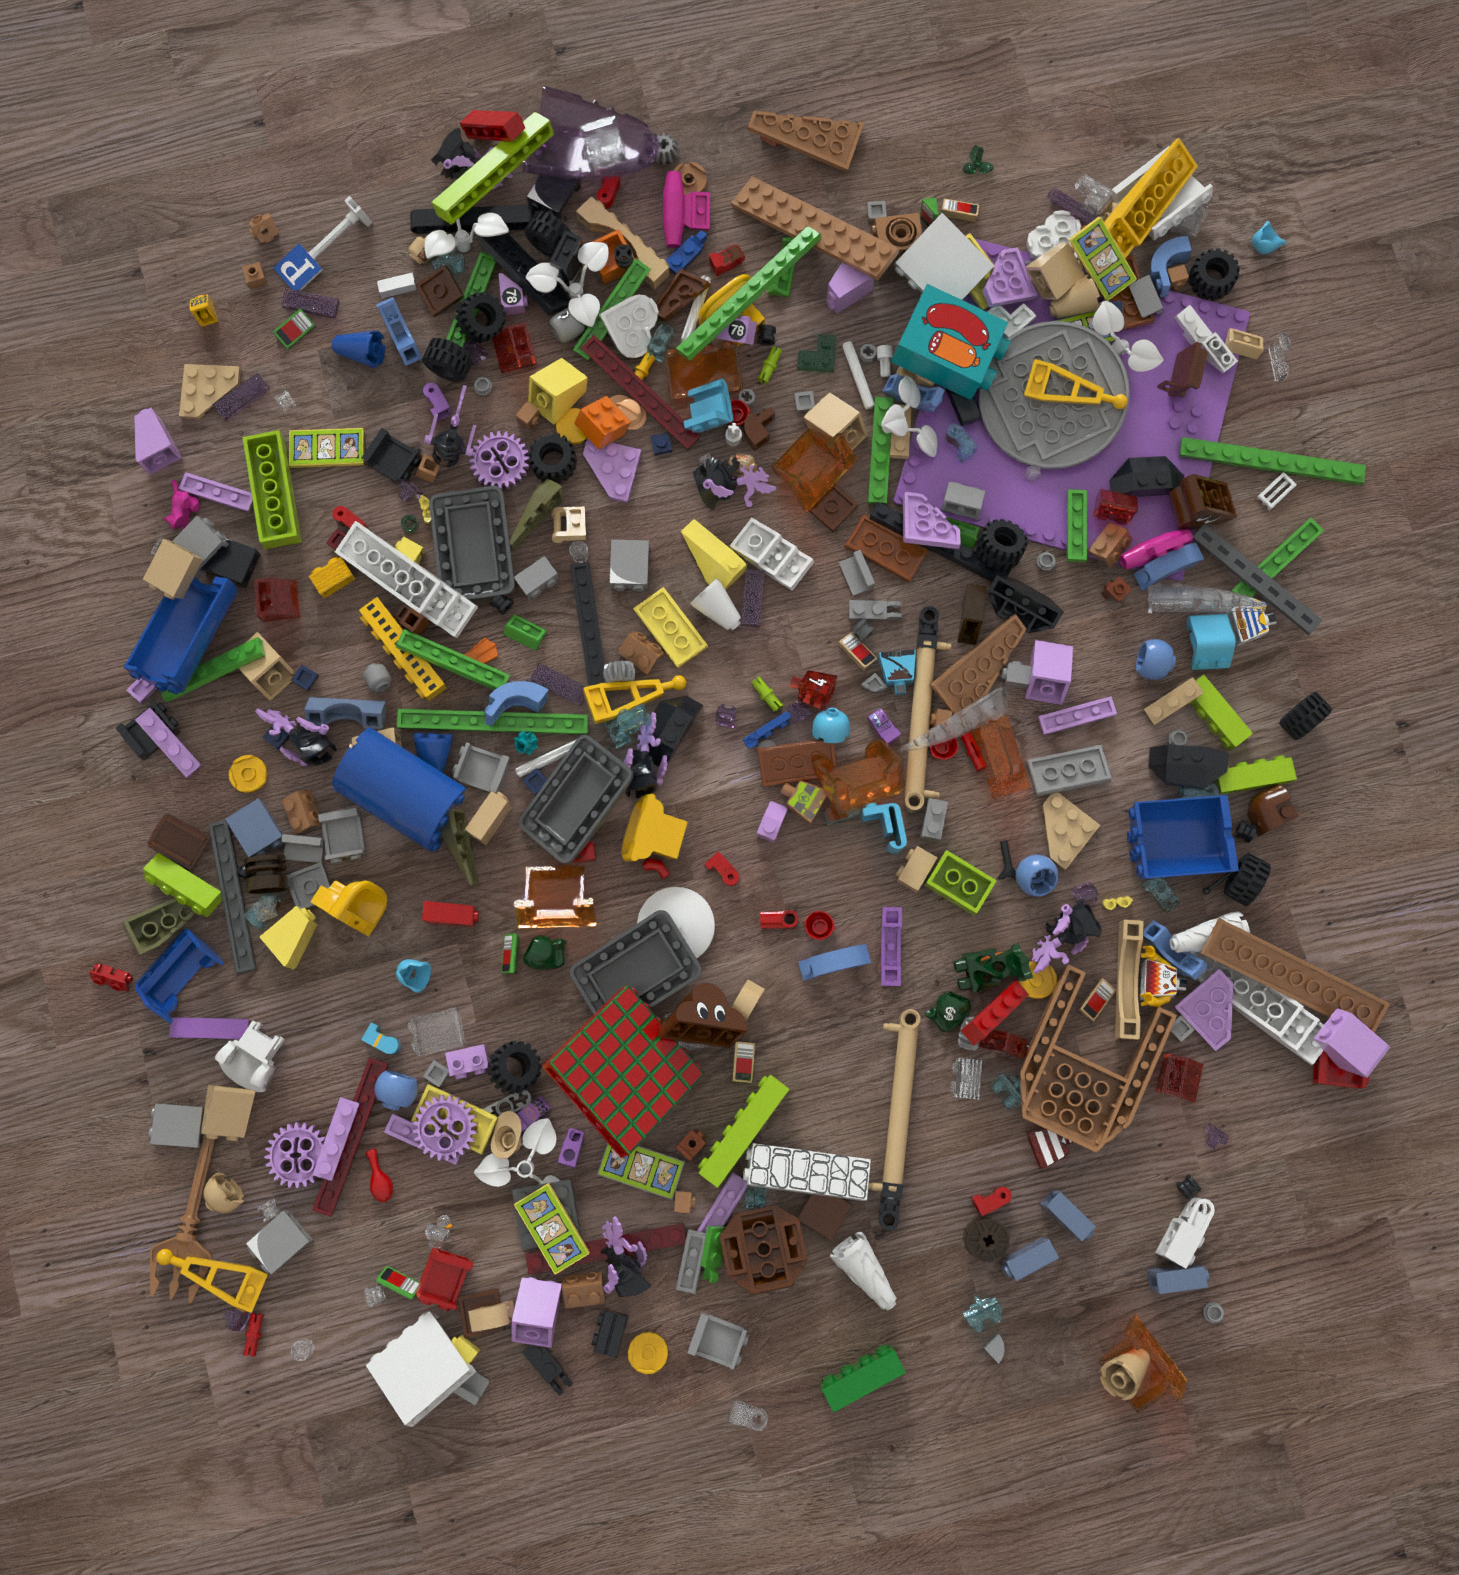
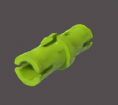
[757,346,782,384]
[750,676,784,713]

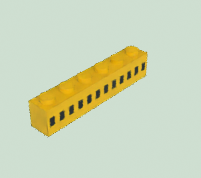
[359,597,447,701]

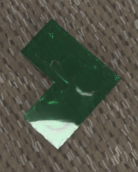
[797,334,836,373]

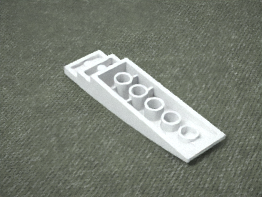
[335,521,478,638]
[1191,952,1324,1065]

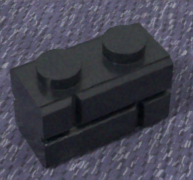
[591,1309,629,1358]

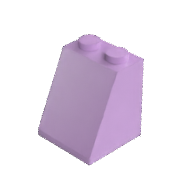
[826,263,874,314]
[134,408,182,475]
[1025,640,1073,705]
[1314,1009,1390,1078]
[512,1277,562,1348]

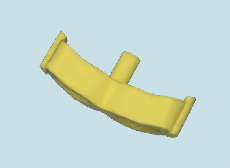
[419,495,431,524]
[1102,896,1133,910]

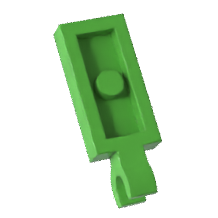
[701,1225,726,1283]

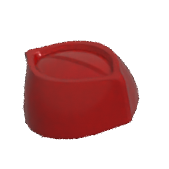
[727,399,751,426]
[930,731,958,760]
[803,911,835,940]

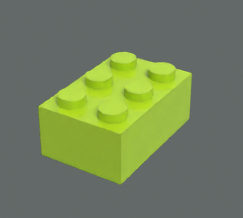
[924,850,997,916]

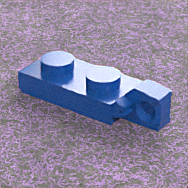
[666,230,707,275]
[743,711,791,749]

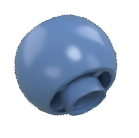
[1136,639,1176,680]
[1016,854,1059,897]
[374,1070,418,1111]

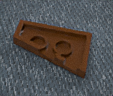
[656,269,711,322]

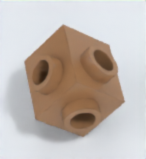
[249,213,280,243]

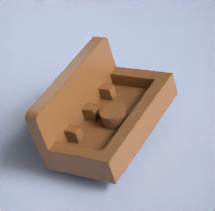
[1088,522,1132,568]
[617,631,664,674]
[281,790,322,835]
[562,1272,605,1309]

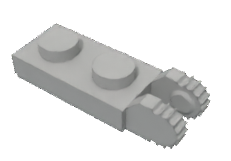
[849,600,902,621]

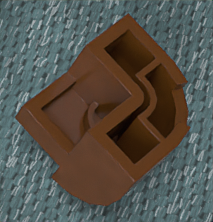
[1247,784,1299,837]

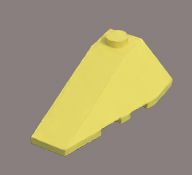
[681,519,747,590]

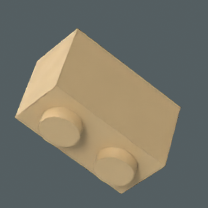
[896,846,937,893]

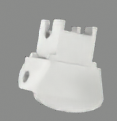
[215,1021,285,1092]

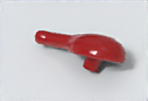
[366,1148,393,1202]

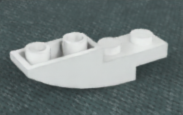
[1174,305,1238,373]

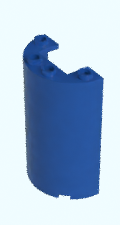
[123,577,238,695]
[332,727,466,852]

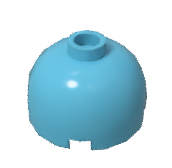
[812,708,850,743]

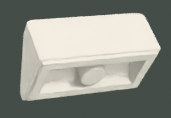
[377,272,417,298]

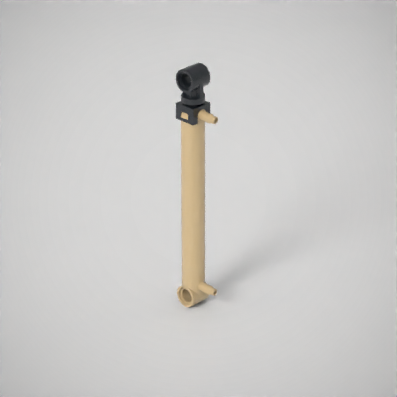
[903,606,951,813]
[868,1009,920,1230]

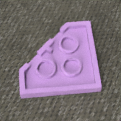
[982,247,1038,307]
[583,438,642,503]
[903,492,960,549]
[1175,968,1233,1051]

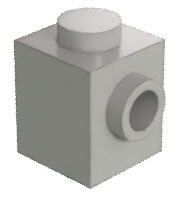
[1001,661,1031,689]

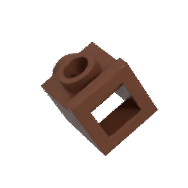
[676,1129,706,1161]

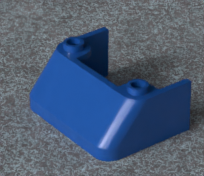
[135,928,224,1024]

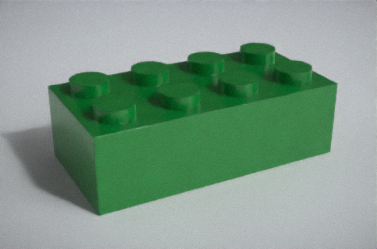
[820,1344,906,1413]

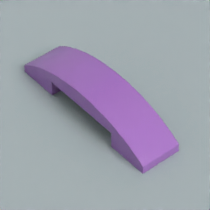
[881,907,902,986]
[169,1018,250,1039]

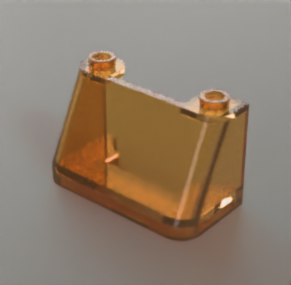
[813,738,905,813]

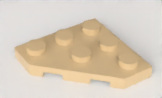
[179,364,241,420]
[1042,792,1100,871]

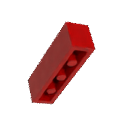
[459,110,526,142]
[960,980,1029,1046]

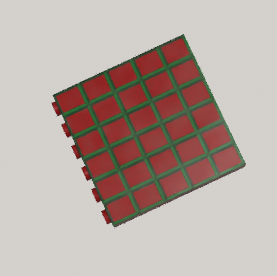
[542,985,705,1158]

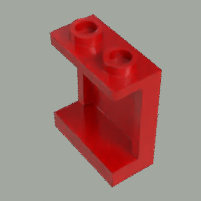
[1313,1050,1369,1089]
[415,1247,474,1311]

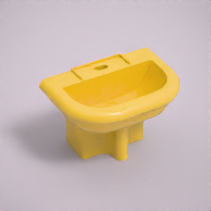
[699,274,765,348]
[621,794,687,862]
[310,880,388,937]

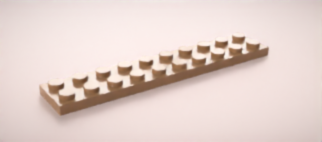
[731,176,899,281]
[1201,918,1390,1033]

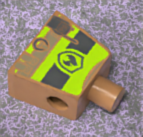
[780,781,829,825]

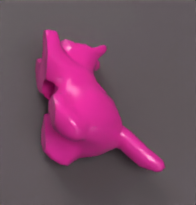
[163,480,200,530]

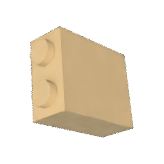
[143,539,203,600]
[465,791,512,846]

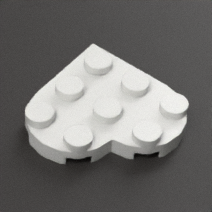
[1026,210,1081,262]
[599,294,659,358]

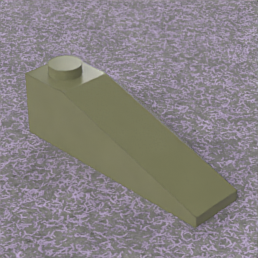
[509,479,565,551]
[440,808,479,885]
[123,898,196,955]

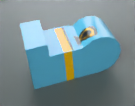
[361,1022,401,1054]

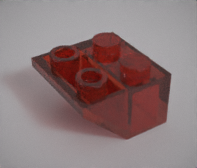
[493,322,537,374]
[1093,489,1138,525]
[254,577,300,622]
[1156,1053,1204,1103]

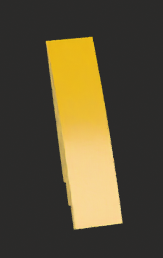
[1104,138,1198,259]

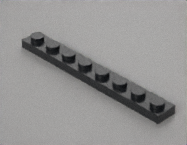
[869,502,1011,582]
[570,562,611,708]

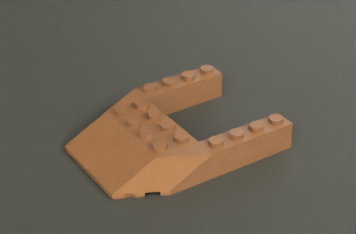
[1020,964,1177,1153]

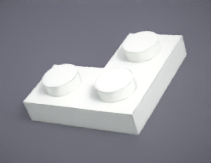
[987,303,1036,338]

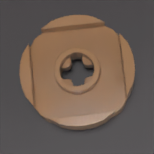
[673,162,707,195]

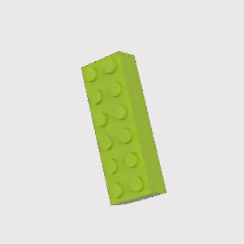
[242,430,302,549]
[698,1075,789,1188]

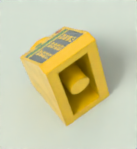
[190,294,219,327]

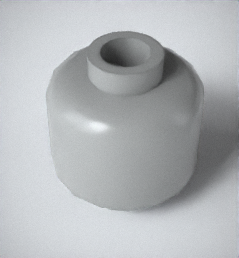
[363,663,391,692]

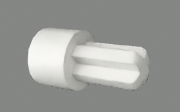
[877,345,893,378]
[725,423,742,446]

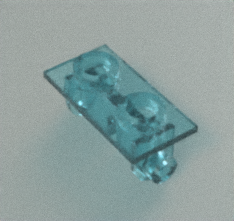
[744,1187,769,1210]

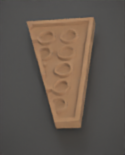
[747,111,864,172]
[930,614,1026,729]

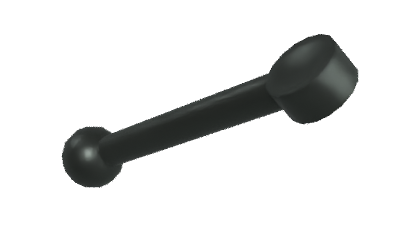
[1203,872,1236,895]

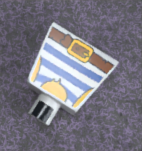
[1227,606,1276,647]

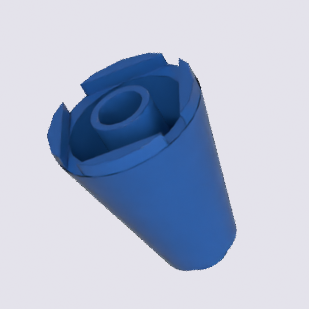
[331,330,386,368]

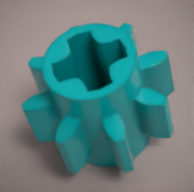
[514,731,538,755]

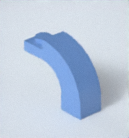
[1148,236,1192,297]
[376,297,422,366]
[882,374,945,412]
[1134,543,1204,591]
[484,681,549,727]
[1143,920,1208,980]
[798,944,871,981]

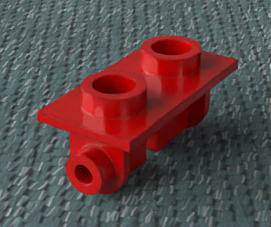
[88,963,133,992]

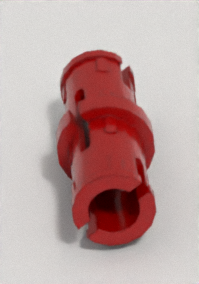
[960,732,987,772]
[243,1313,264,1357]

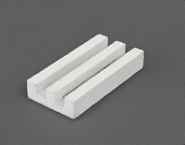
[1256,472,1297,511]

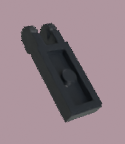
[522,1345,573,1396]

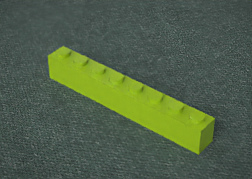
[431,112,554,225]

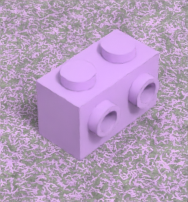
[445,1044,490,1079]

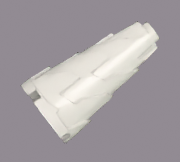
[1170,911,1250,953]
[830,1232,897,1310]

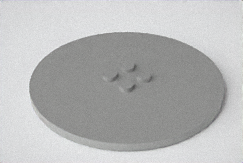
[979,321,1130,470]

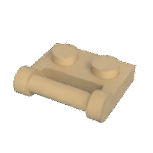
[551,506,586,543]

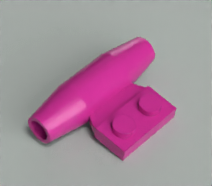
[663,171,710,248]
[1119,528,1193,570]

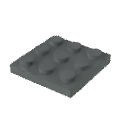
[512,1179,582,1250]

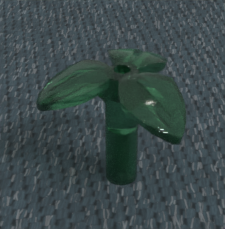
[963,145,994,174]

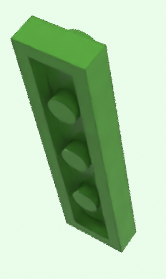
[1067,489,1087,563]

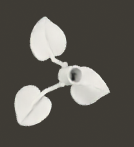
[424,213,509,259]
[526,242,609,327]
[1093,301,1164,372]
[881,375,938,457]
[474,1118,560,1187]

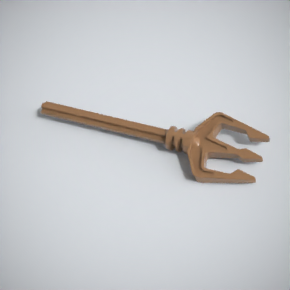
[150,1134,215,1303]

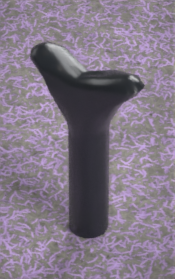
[998,840,1016,880]

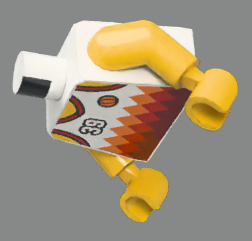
[1140,945,1187,1007]

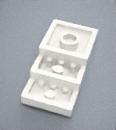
[730,518,814,591]

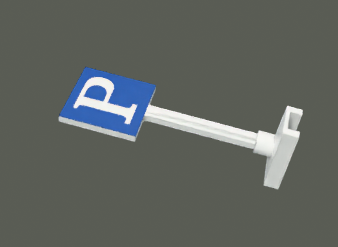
[273,196,373,294]

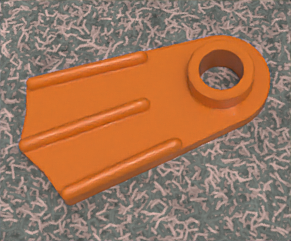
[464,638,499,664]

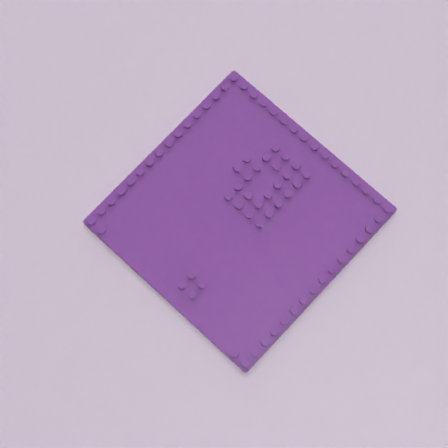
[894,238,1250,582]

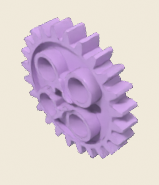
[469,431,530,490]
[412,1095,478,1161]
[264,1122,326,1188]

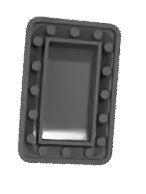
[429,486,515,600]
[519,735,633,864]
[570,910,702,1015]

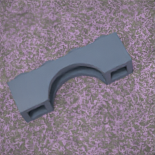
[304,697,387,730]

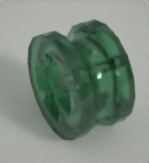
[401,515,418,533]

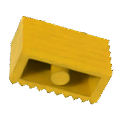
[309,557,355,599]

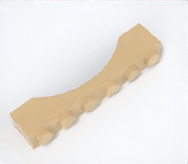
[576,197,670,290]
[1115,919,1144,1040]

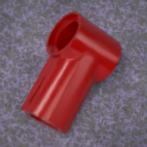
[760,910,799,930]

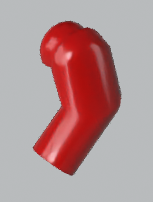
[642,858,671,879]

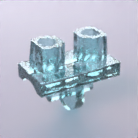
[431,249,465,274]
[617,704,651,736]
[990,1073,1021,1110]
[963,1295,1003,1333]

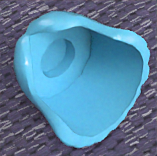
[1252,221,1286,255]
[396,959,432,993]

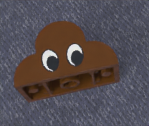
[1168,474,1237,530]
[659,983,748,1048]

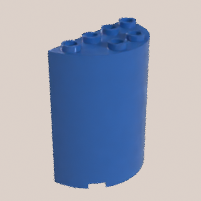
[1127,795,1239,879]

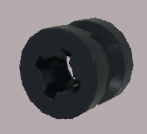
[614,244,634,268]
[757,324,776,346]
[490,595,514,615]
[1234,820,1257,843]
[1176,1174,1201,1200]

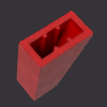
[422,901,479,927]

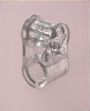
[727,1400,768,1431]

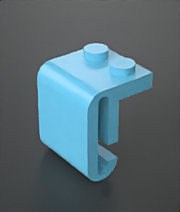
[684,379,733,433]
[1186,614,1235,670]
[860,803,907,854]

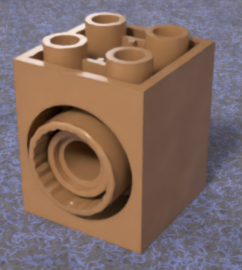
[871,213,922,268]

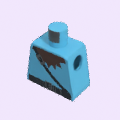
[878,650,916,695]

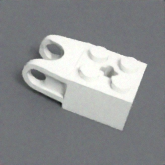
[1155,1197,1215,1269]

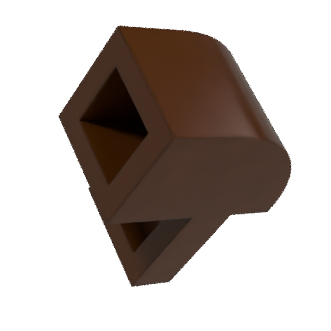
[744,407,775,451]
[393,603,431,636]

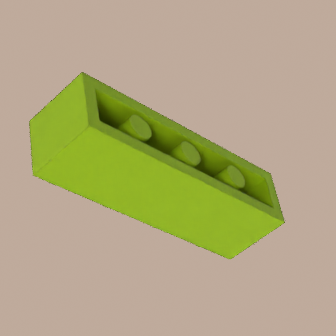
[1188,675,1253,751]
[1214,755,1297,796]
[143,852,222,918]

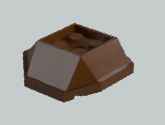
[720,1205,808,1295]

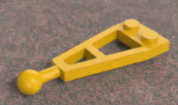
[1024,359,1128,409]
[583,675,686,724]
[156,1249,269,1313]

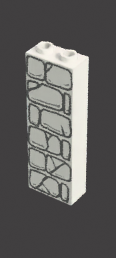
[743,1143,871,1201]

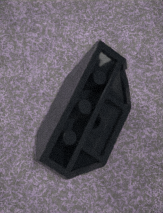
[1109,456,1184,498]
[988,574,1064,633]
[641,696,703,766]
[1148,744,1229,788]

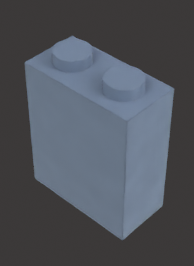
[225,798,283,857]
[1040,1190,1096,1241]
[1000,1237,1059,1281]
[1147,1263,1210,1294]

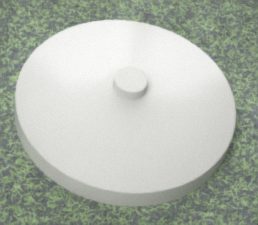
[637,887,715,958]

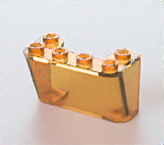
[663,341,743,400]

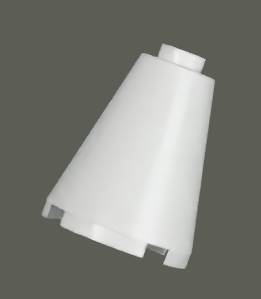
[690,578,741,630]

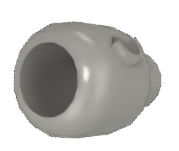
[549,307,585,343]

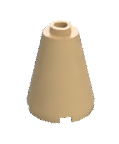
[1048,274,1102,319]
[1100,1347,1150,1400]

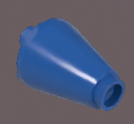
[414,733,453,773]

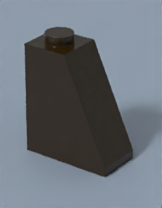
[957,584,986,645]

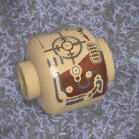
[408,236,432,265]
[728,452,757,477]

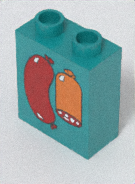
[890,284,1011,400]

